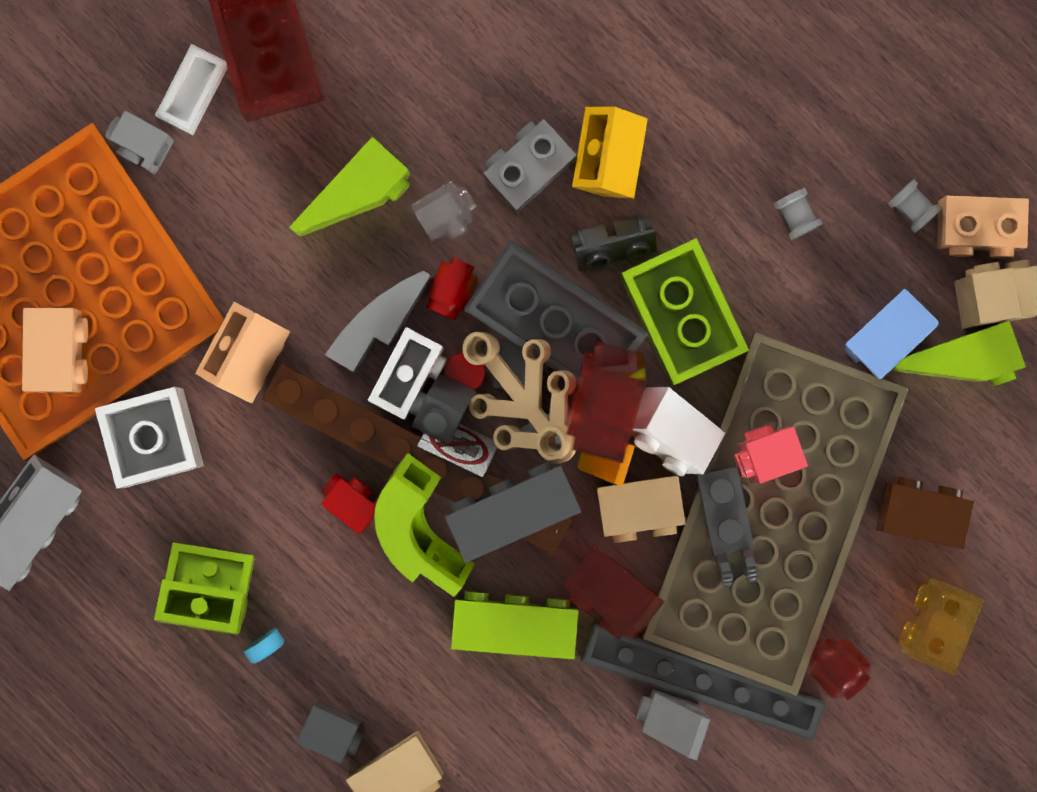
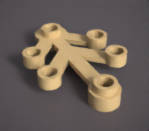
[463,332,577,464]

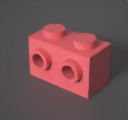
[734,425,808,484]

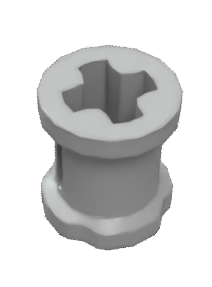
[887,179,942,233]
[773,188,823,240]

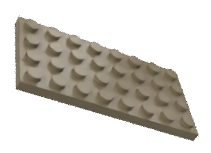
[642,332,909,696]

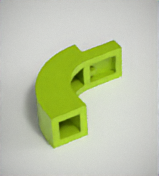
[374,453,475,597]

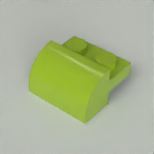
[154,542,255,635]

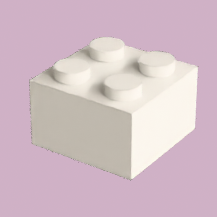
[95,387,204,488]

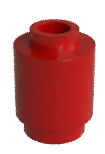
[426,257,479,321]

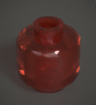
[810,639,872,701]

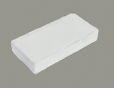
[155,44,229,136]

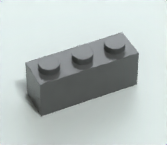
[445,461,581,563]

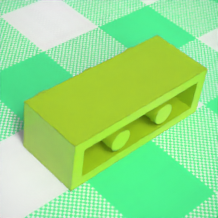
[451,591,578,660]

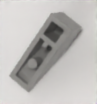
[636,688,710,760]

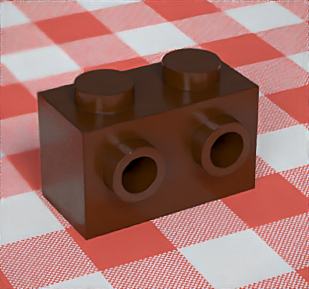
[876,477,974,550]

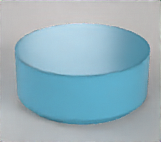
[243,628,285,664]

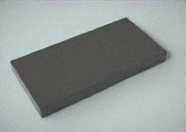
[464,240,648,401]

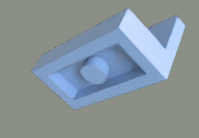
[845,289,938,379]

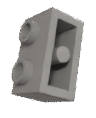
[483,119,577,215]

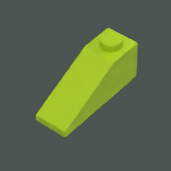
[289,137,411,237]
[891,321,1026,386]

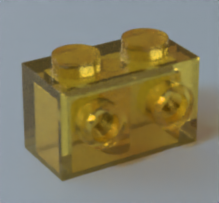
[899,578,985,676]

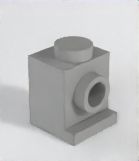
[105,111,175,175]

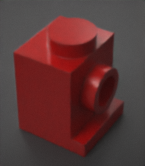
[321,473,379,535]

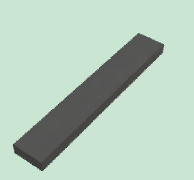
[581,622,826,741]

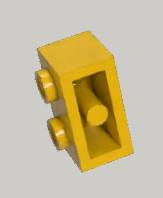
[572,107,648,198]

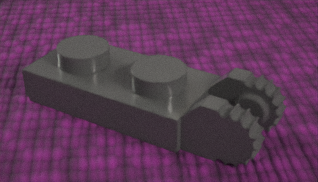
[696,466,758,587]

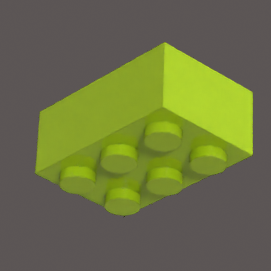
[619,238,749,387]

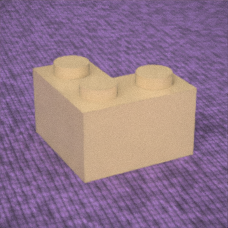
[954,259,1037,329]

